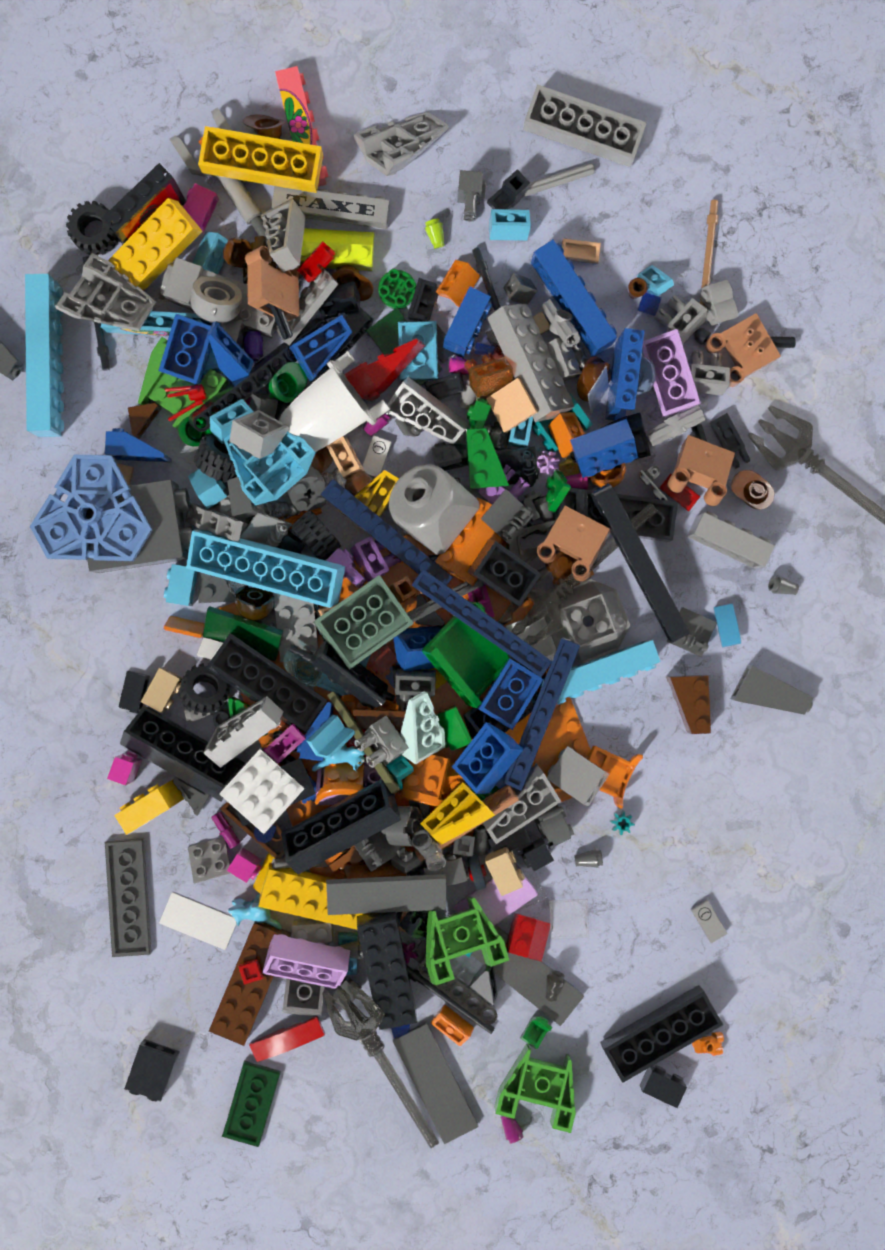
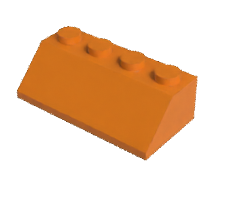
[435,497,503,586]

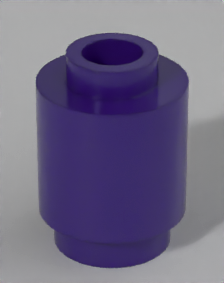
[244,331,263,361]

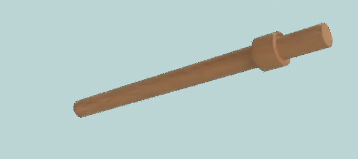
[700,200,719,308]

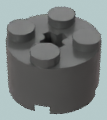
[287,466,327,511]
[534,805,574,849]
[382,806,423,846]

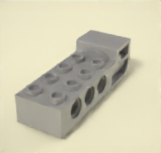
[161,258,277,338]

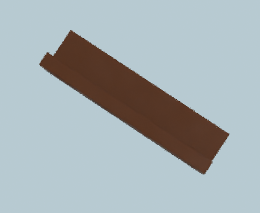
[353,708,406,730]

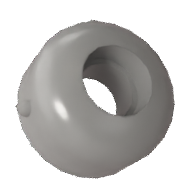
[190,276,242,323]

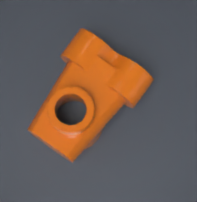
[692,1032,724,1056]

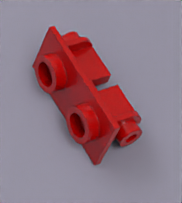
[297,241,336,283]

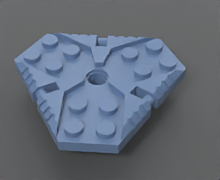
[30,454,153,561]

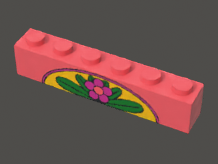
[275,66,328,187]

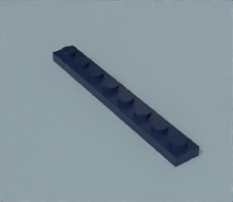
[320,479,453,585]
[412,569,552,677]
[503,637,581,791]

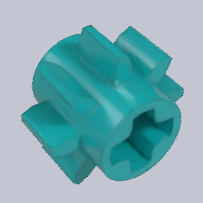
[610,810,635,835]

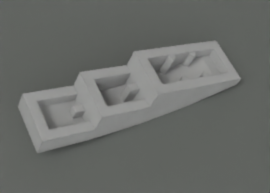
[185,502,243,541]

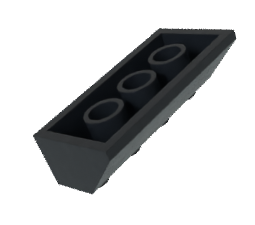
[310,640,388,709]

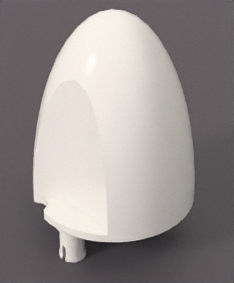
[279,351,390,452]

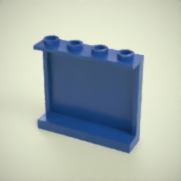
[605,328,645,421]

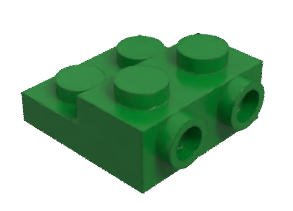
[467,398,491,429]

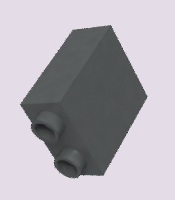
[86,480,194,573]

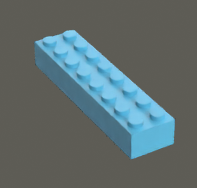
[25,274,64,437]
[186,529,345,608]

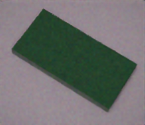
[366,308,442,386]
[203,606,283,662]
[222,1060,281,1147]

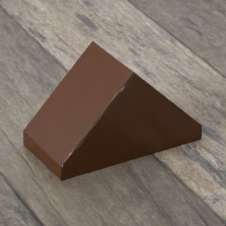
[128,403,162,439]

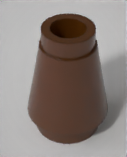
[628,278,647,299]

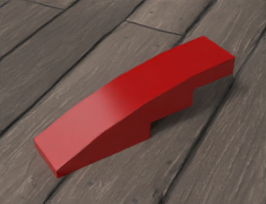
[249,1016,326,1062]

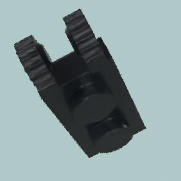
[709,413,750,469]

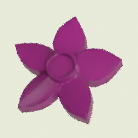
[402,942,418,965]

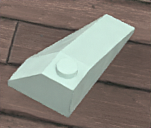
[400,691,445,764]

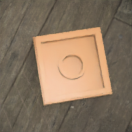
[486,378,538,432]

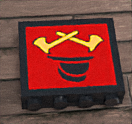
[102,163,186,244]

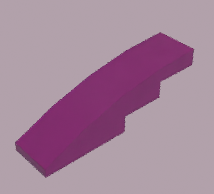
[242,724,306,768]

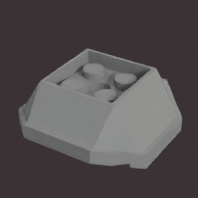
[544,579,630,664]

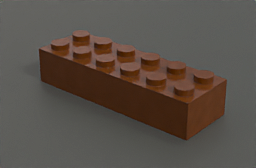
[209,922,292,1046]

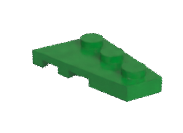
[466,428,509,489]

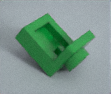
[520,1016,552,1049]

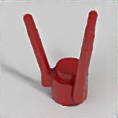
[165,384,207,422]

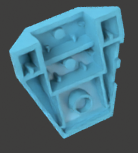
[224,431,315,505]

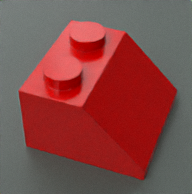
[506,913,551,962]

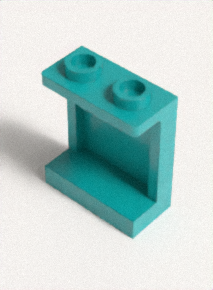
[531,393,593,452]

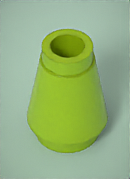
[424,218,445,249]

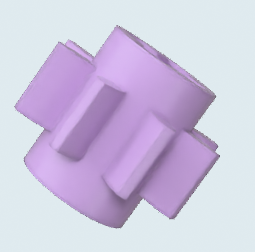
[537,451,560,474]

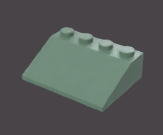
[313,575,414,670]

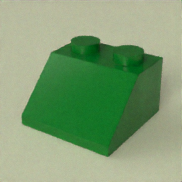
[435,705,472,751]

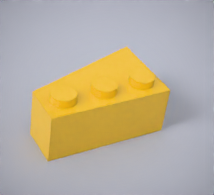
[338,470,399,518]
[114,779,184,835]
[420,782,495,845]

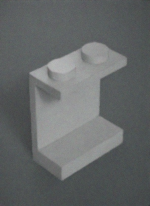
[547,746,610,806]

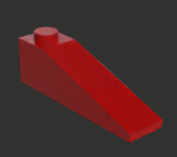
[344,338,425,401]

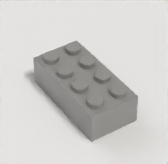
[687,511,775,569]

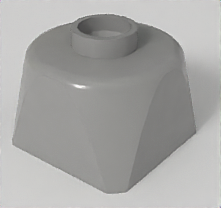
[389,464,480,555]

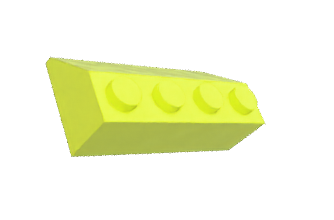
[298,228,375,271]

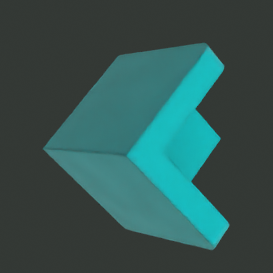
[386,755,414,790]

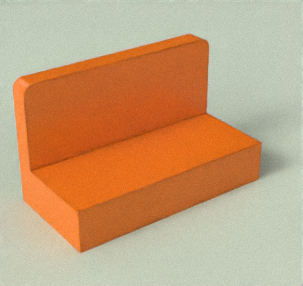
[436,260,480,307]
[548,412,585,458]

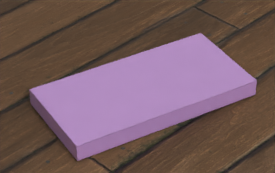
[453,863,538,926]

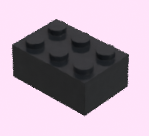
[467,539,541,607]

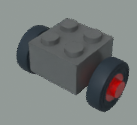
[410,851,487,890]

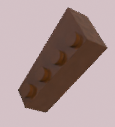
[221,802,284,859]

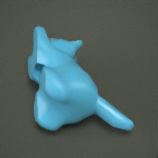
[312,744,365,771]
[228,894,282,929]

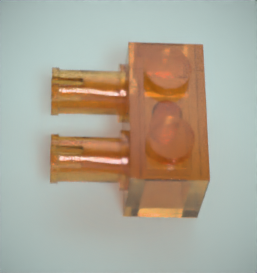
[464,353,513,398]

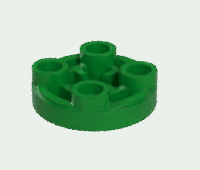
[378,269,416,309]

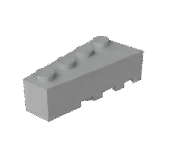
[261,199,306,272]
[385,377,469,444]
[204,696,284,768]
[483,763,561,844]

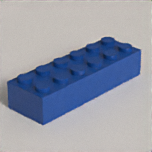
[531,239,617,357]

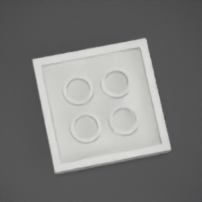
[220,749,304,834]

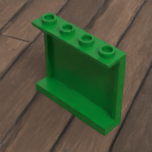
[421,601,510,708]

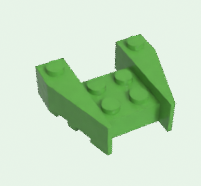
[138,337,230,430]
[426,896,509,985]
[494,1044,576,1133]

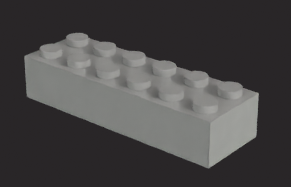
[523,84,647,167]
[487,304,574,422]

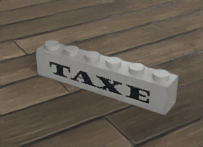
[272,186,390,229]

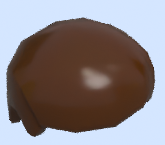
[223,237,251,268]
[345,471,373,497]

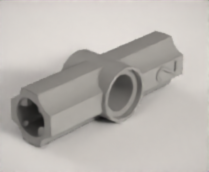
[542,299,581,347]
[646,405,705,446]

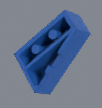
[289,315,352,381]

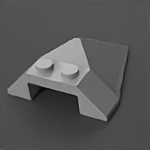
[354,112,448,176]
[55,253,156,331]

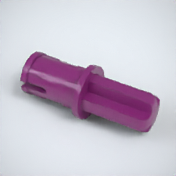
[211,812,241,849]

